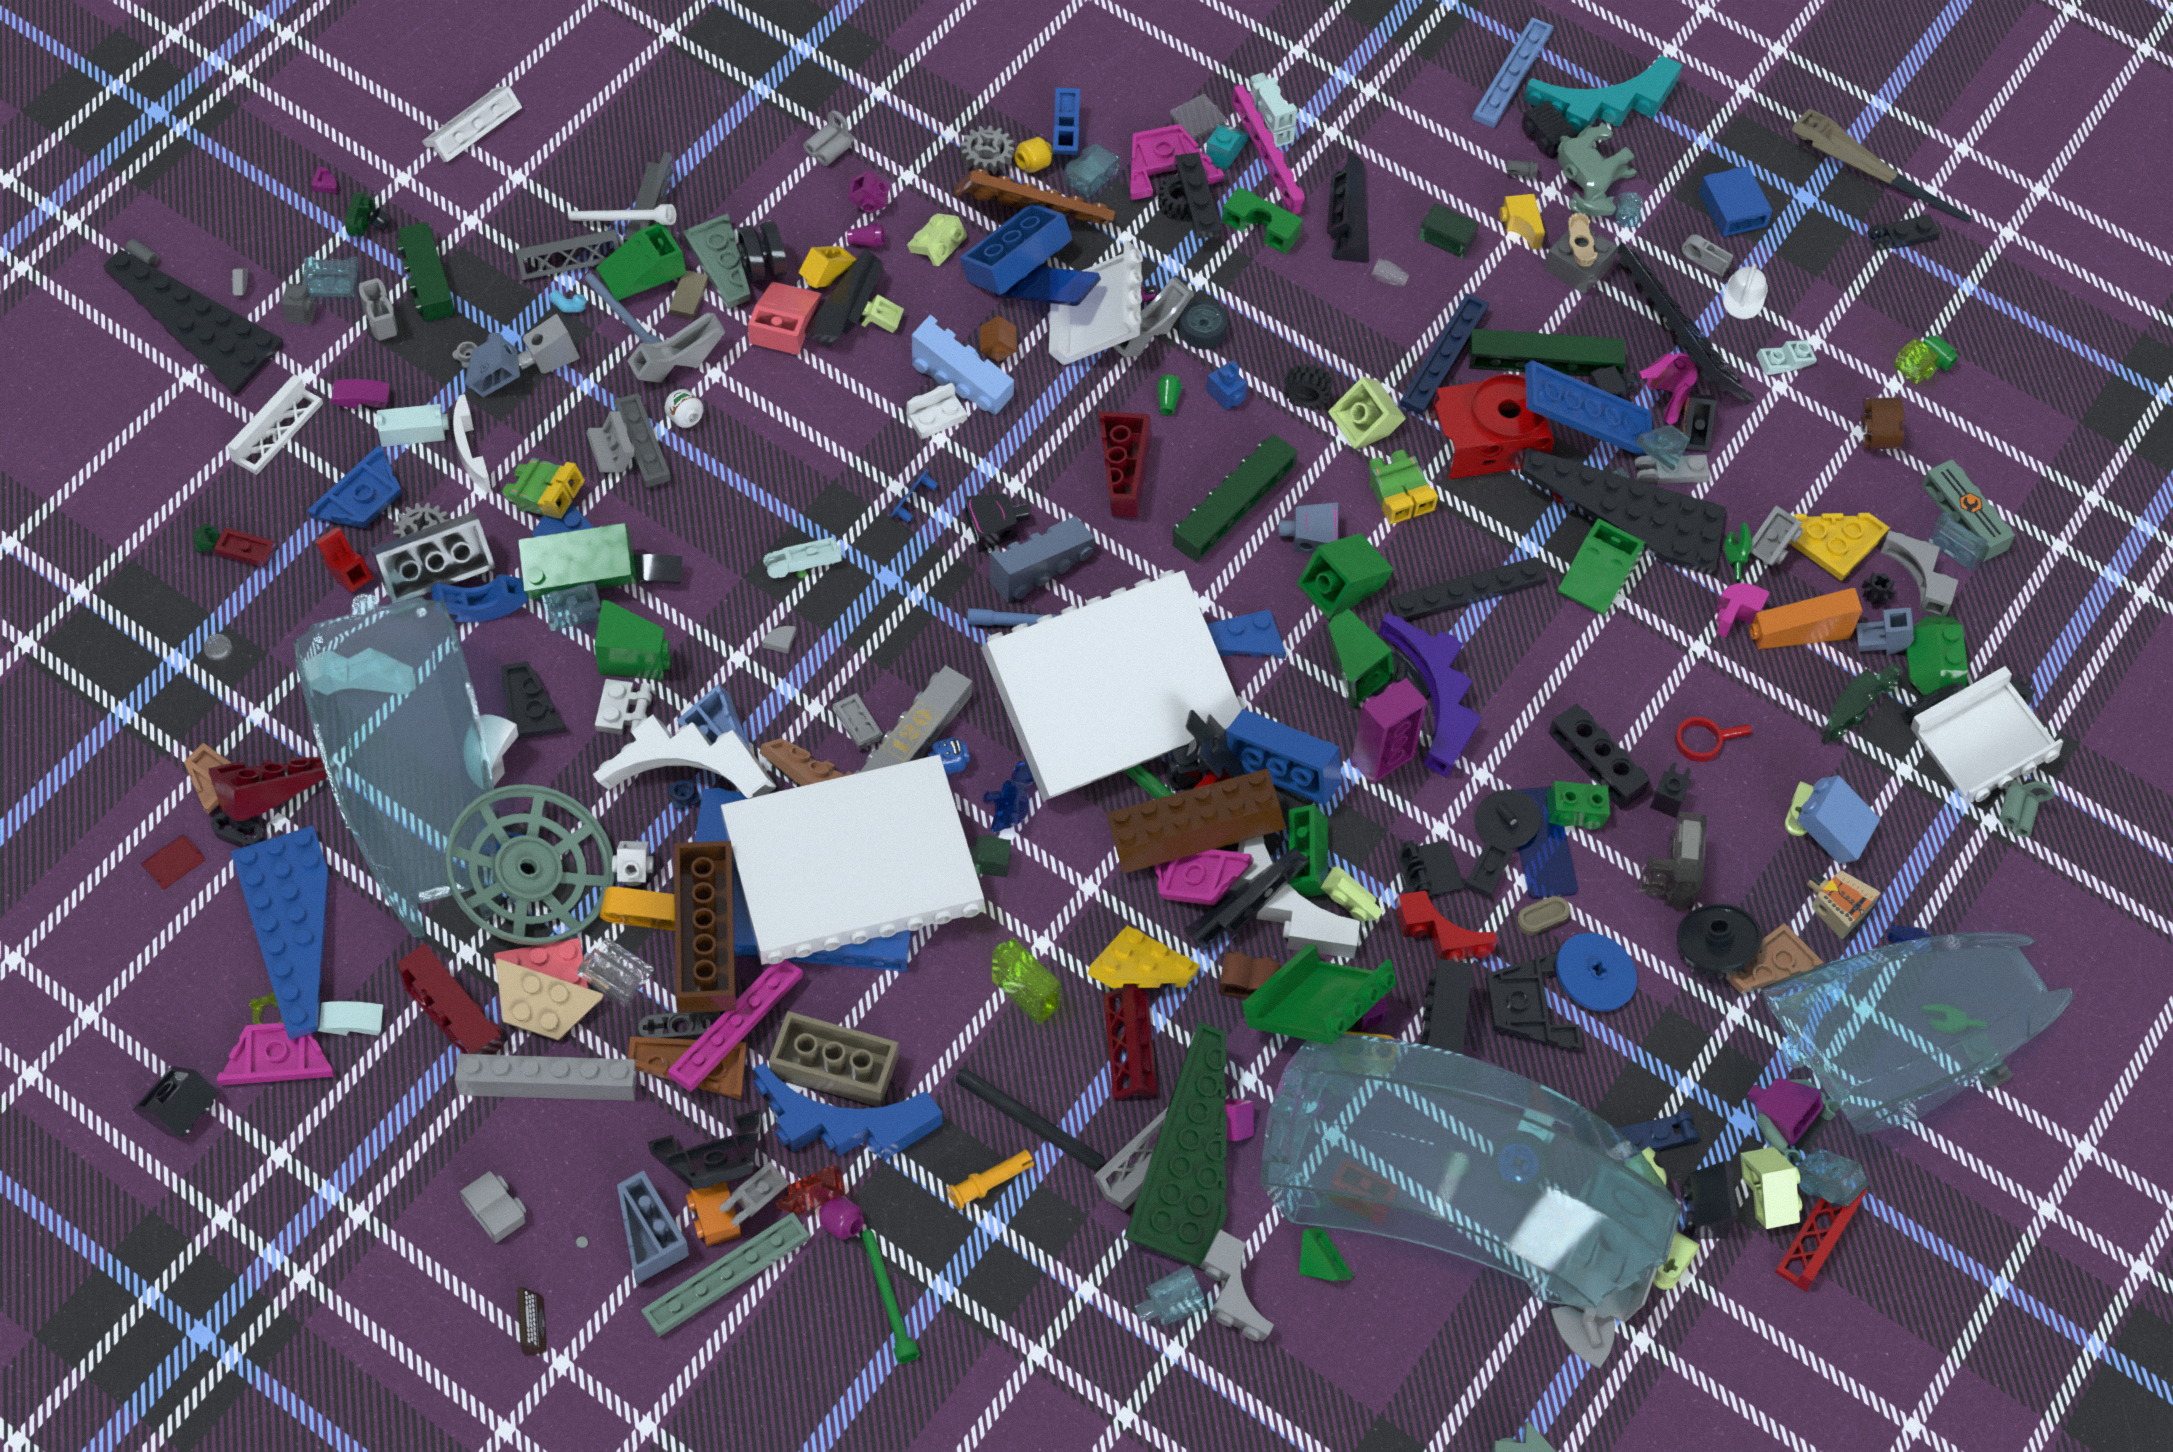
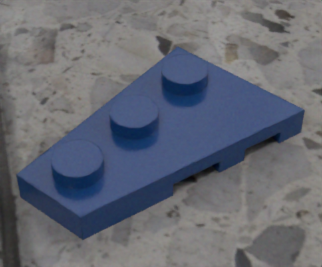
[1206,609,1286,659]

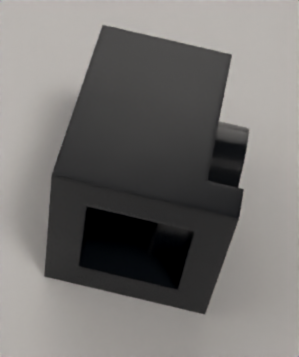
[1165,747,1200,791]

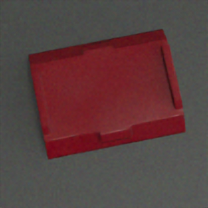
[141,834,206,890]

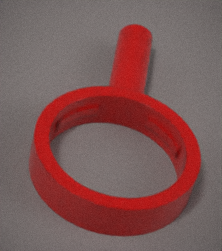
[1675,717,1752,762]

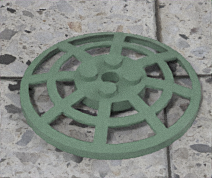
[444,784,614,945]

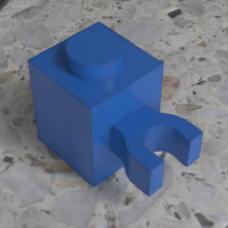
[1206,361,1247,410]

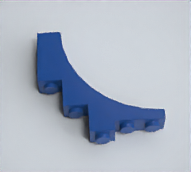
[753,1063,943,1161]

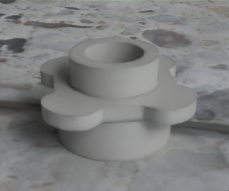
[453,341,477,369]

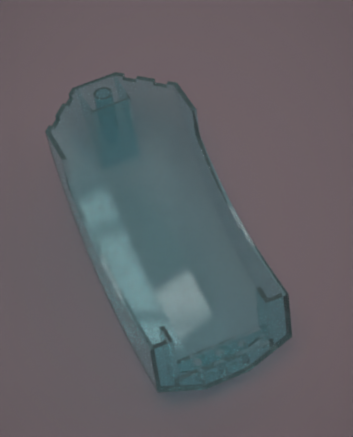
[1260,1034,1682,1308]

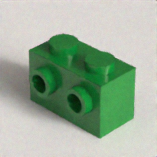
[1547,781,1610,829]

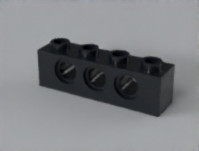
[1548,703,1650,810]

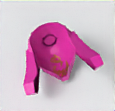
[1638,353,1698,425]

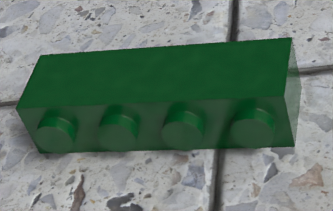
[396,222,455,322]

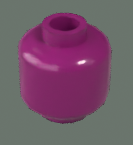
[819,1195,864,1240]

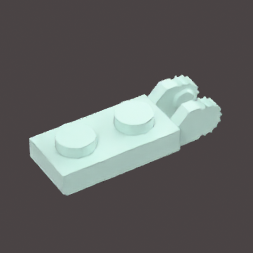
[763,537,842,578]

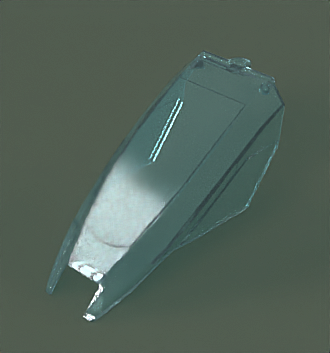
[293,593,497,938]
[1761,932,2074,1134]

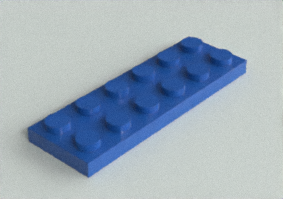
[1525,360,1654,456]

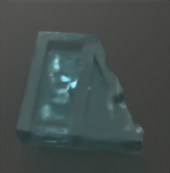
[1636,424,1690,471]

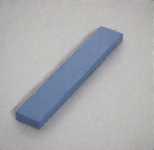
[1472,17,1554,128]

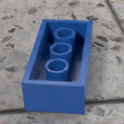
[959,203,1073,295]
[1226,709,1342,806]

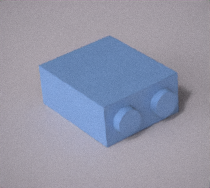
[1796,775,1880,864]

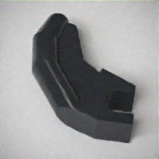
[1900,682,1964,722]

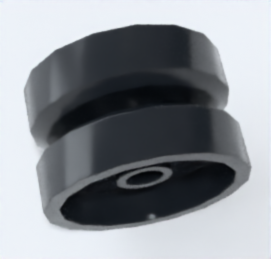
[737,220,787,282]

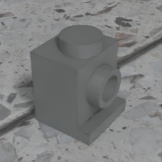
[281,283,317,325]

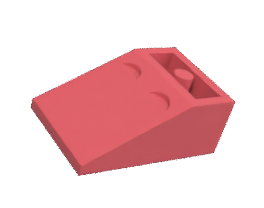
[748,281,821,355]

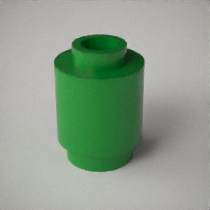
[1920,334,1959,371]

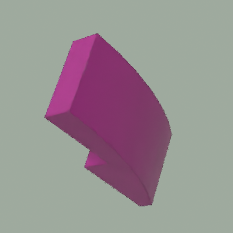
[331,379,390,409]

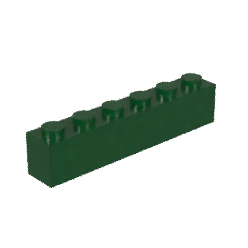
[1469,329,1625,377]
[1172,434,1298,563]

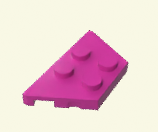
[1155,849,1254,906]
[217,1023,333,1085]

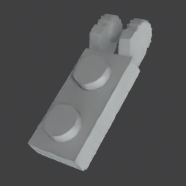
[1635,455,1710,484]
[719,1162,790,1227]

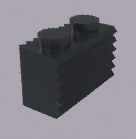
[1522,101,1577,158]

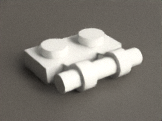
[595,679,652,735]

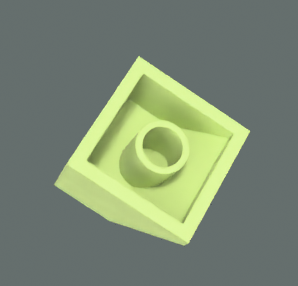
[1328,377,1406,450]

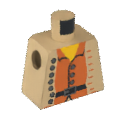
[1807,871,1880,940]

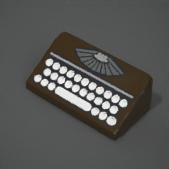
[517,1287,547,1356]

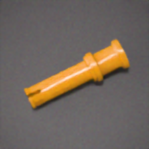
[947,1150,1034,1210]

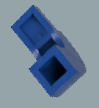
[1053,87,1080,155]

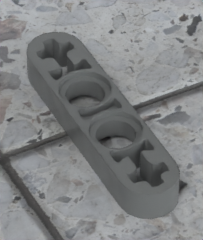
[638,1011,725,1040]

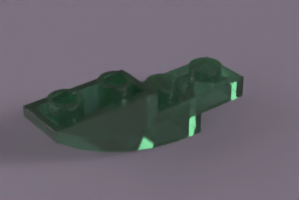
[1821,662,1902,745]

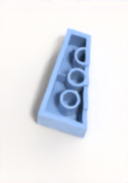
[912,315,1014,415]

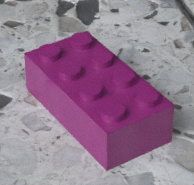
[1351,678,1428,784]

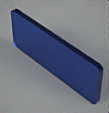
[995,266,1101,306]
[1516,786,1578,899]

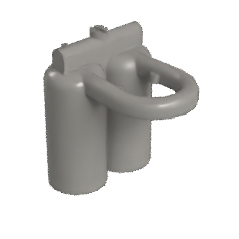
[803,110,855,166]

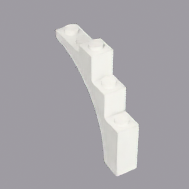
[593,715,777,799]
[1229,835,1360,959]

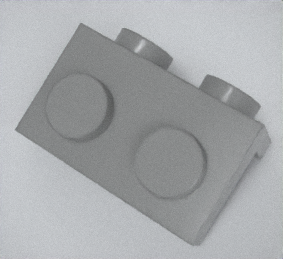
[586,411,634,472]
[1751,505,1804,567]

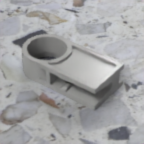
[1682,235,1733,278]

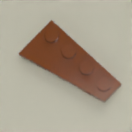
[628,1037,747,1100]

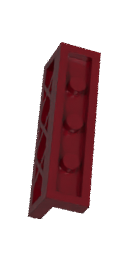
[1103,984,1158,1101]

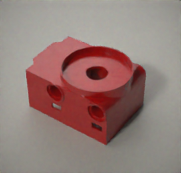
[1430,374,1554,479]

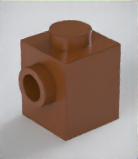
[980,315,1017,362]

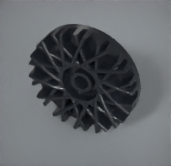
[1677,904,1762,979]

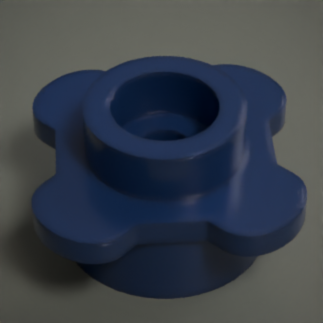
[667,780,699,809]

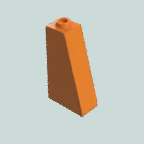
[1749,588,1862,649]

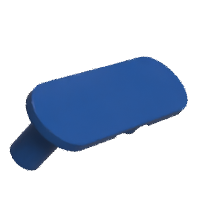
[890,469,938,523]

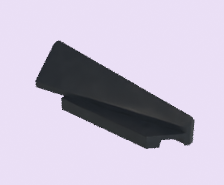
[1327,151,1369,263]
[804,251,883,349]
[1185,848,1309,950]

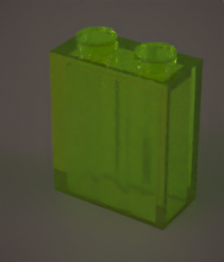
[992,937,1061,1026]

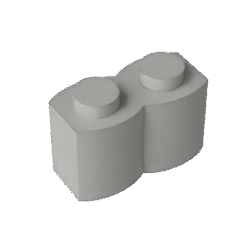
[359,278,398,341]
[460,1171,526,1243]

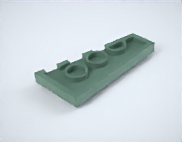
[683,213,751,309]

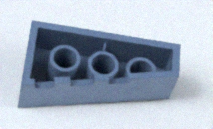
[989,516,1095,604]

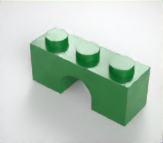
[1221,187,1303,255]

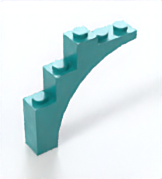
[1524,55,1683,134]

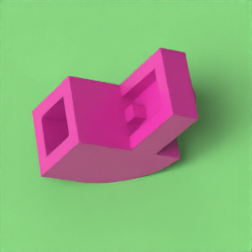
[1715,583,1770,638]

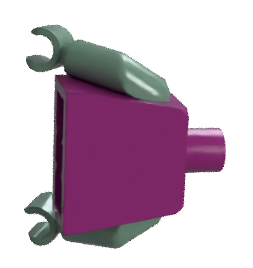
[1748,1078,1840,1164]

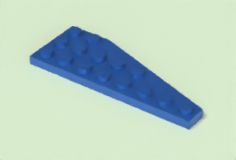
[231,825,330,1040]

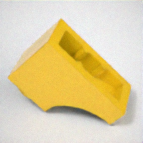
[1499,194,1545,249]
[798,246,856,288]

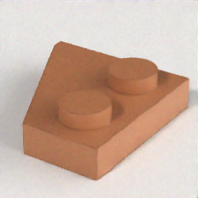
[184,743,231,815]

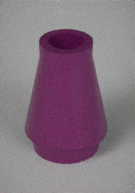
[847,223,885,248]

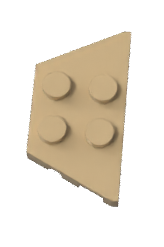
[496,958,604,1041]

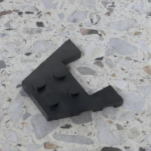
[1485,949,1583,1053]
[648,1110,761,1190]

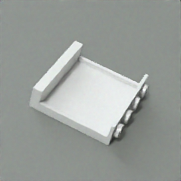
[1049,240,1143,366]
[1911,666,2063,805]

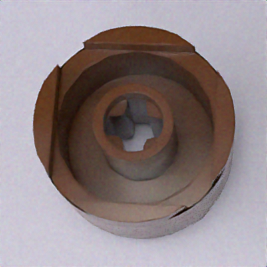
[1860,397,1904,450]

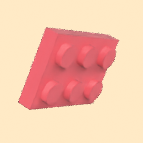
[494,938,588,989]

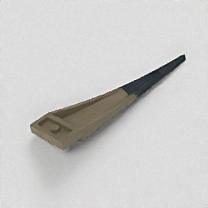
[1792,108,1972,222]

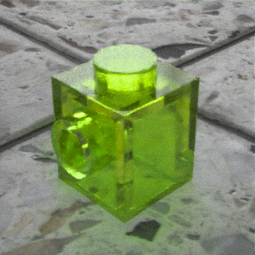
[1894,337,1939,384]

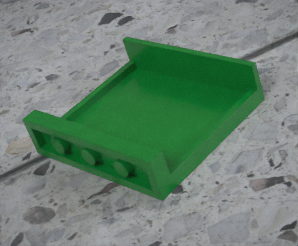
[1242,944,1397,1045]

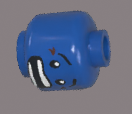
[928,737,970,775]

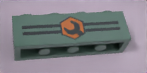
[1921,459,2015,562]

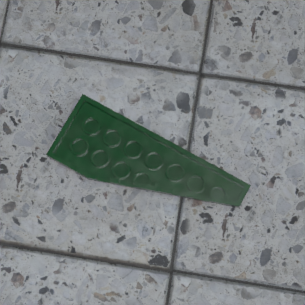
[1123,1021,1227,1271]

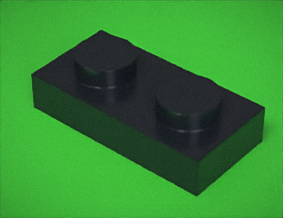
[1465,839,1514,899]

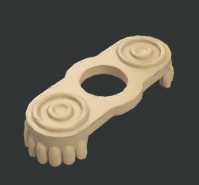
[1568,213,1598,266]

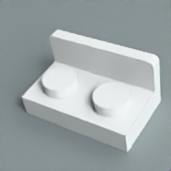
[907,383,967,440]

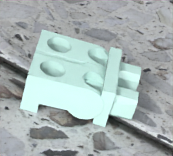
[1250,73,1297,147]

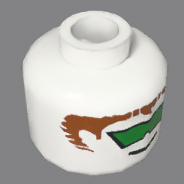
[664,389,703,428]

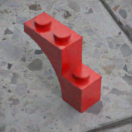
[1396,891,1497,962]

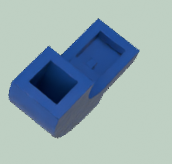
[431,574,528,623]

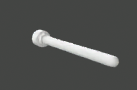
[568,204,676,225]

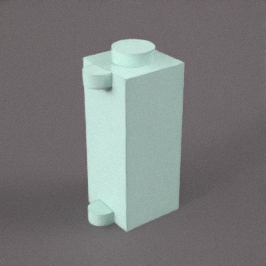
[376,404,449,447]

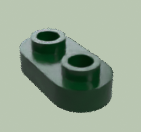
[345,192,374,237]

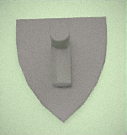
[1551,1305,1615,1369]

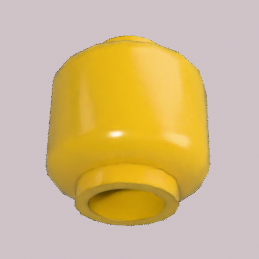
[1015,137,1053,173]

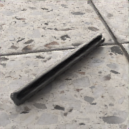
[955,1068,1105,1171]

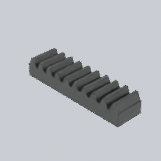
[613,393,671,488]

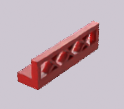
[1775,1180,1867,1292]

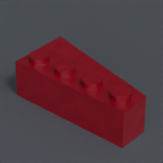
[1098,411,1152,518]

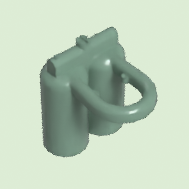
[1999,779,2055,837]

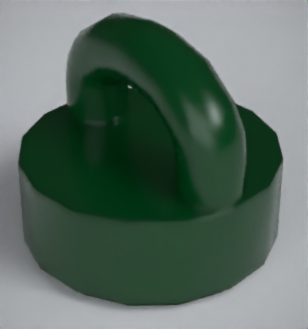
[193,524,220,553]

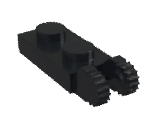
[1867,214,1940,250]

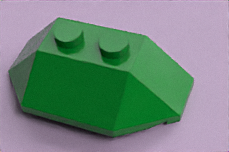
[1906,616,1968,706]

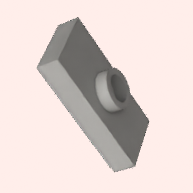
[833,693,883,750]

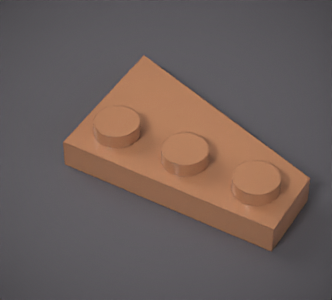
[759,738,853,786]

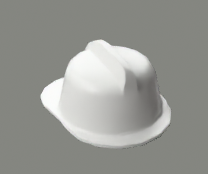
[1723,263,1768,319]

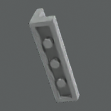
[1094,1107,1168,1211]

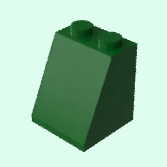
[1296,533,1394,620]
[594,600,672,681]
[1328,609,1394,708]

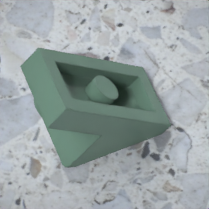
[1491,1421,1556,1452]

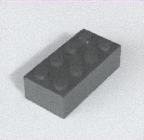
[370,512,496,605]

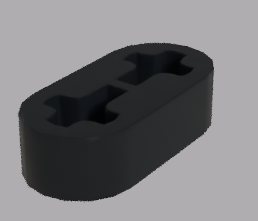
[211,812,264,848]

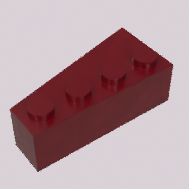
[397,943,503,1055]

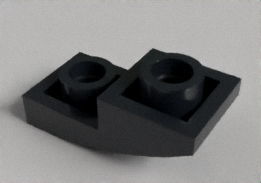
[634,554,683,585]

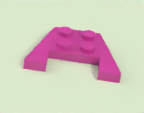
[1130,124,1224,200]

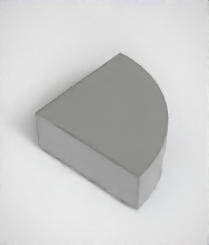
[232,268,248,295]
[762,626,796,654]

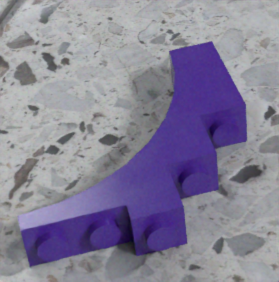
[1378,612,1482,778]

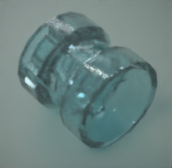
[1615,192,1643,227]

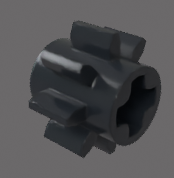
[1862,572,1896,606]

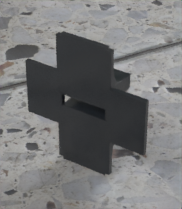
[1185,710,1243,778]

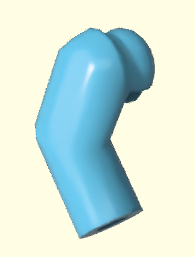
[548,290,587,313]

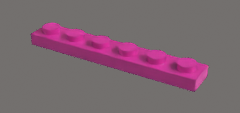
[1232,84,1305,214]
[668,959,803,1092]

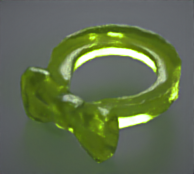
[249,992,283,1025]

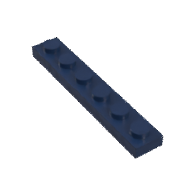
[1400,293,1489,416]

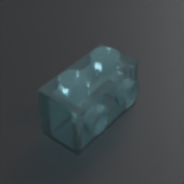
[542,583,601,631]
[1797,1147,1869,1207]

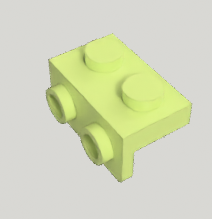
[907,214,967,266]
[1321,866,1383,922]

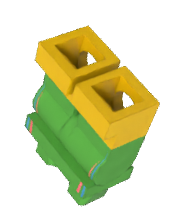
[1368,449,1438,525]
[502,458,585,519]

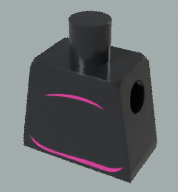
[965,493,1030,552]

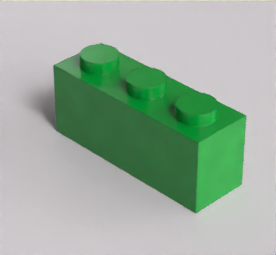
[1289,804,1328,898]

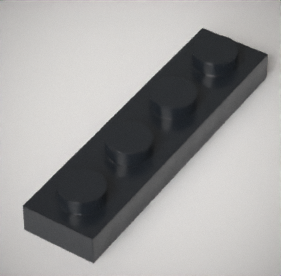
[1174,152,1222,239]

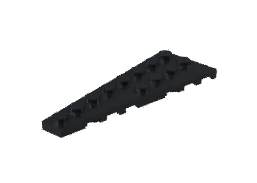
[1617,242,1755,404]
[103,249,284,397]

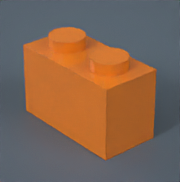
[685,1181,741,1247]

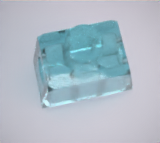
[1134,1265,1207,1325]

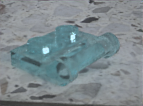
[302,257,359,297]
[1928,512,1988,570]

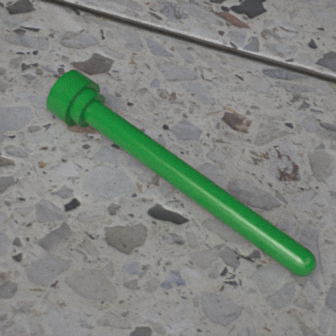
[862,1229,920,1364]

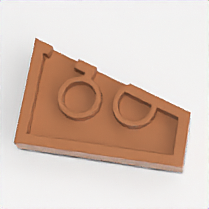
[1723,923,1824,994]

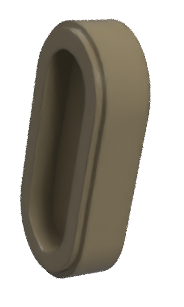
[1516,896,1570,936]

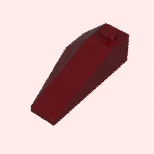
[209,756,337,821]

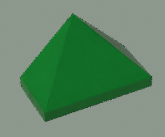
[1299,1227,1354,1281]

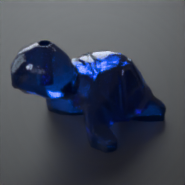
[983,761,1035,833]

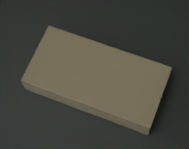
[669,270,709,320]

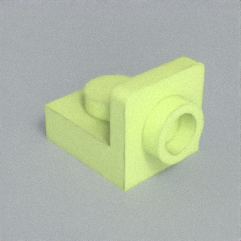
[860,294,904,333]

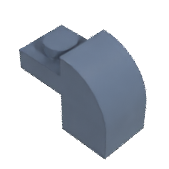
[1856,607,1913,655]

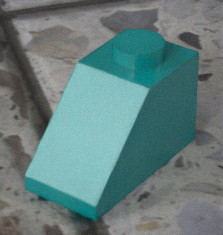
[1206,125,1250,171]

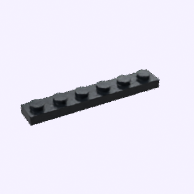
[1388,557,1546,622]

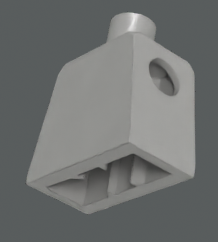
[518,314,580,374]

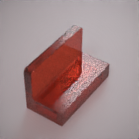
[776,1165,844,1215]

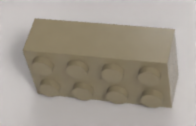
[769,1011,899,1107]

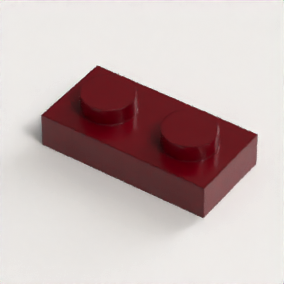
[214,527,276,568]

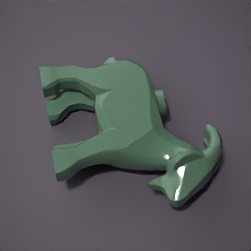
[1557,124,1637,217]

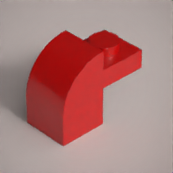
[314,527,373,593]

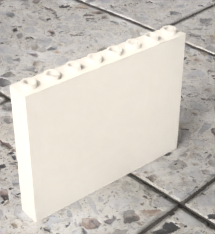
[981,569,1242,801]
[721,755,984,965]

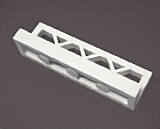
[422,86,522,162]
[227,374,323,475]

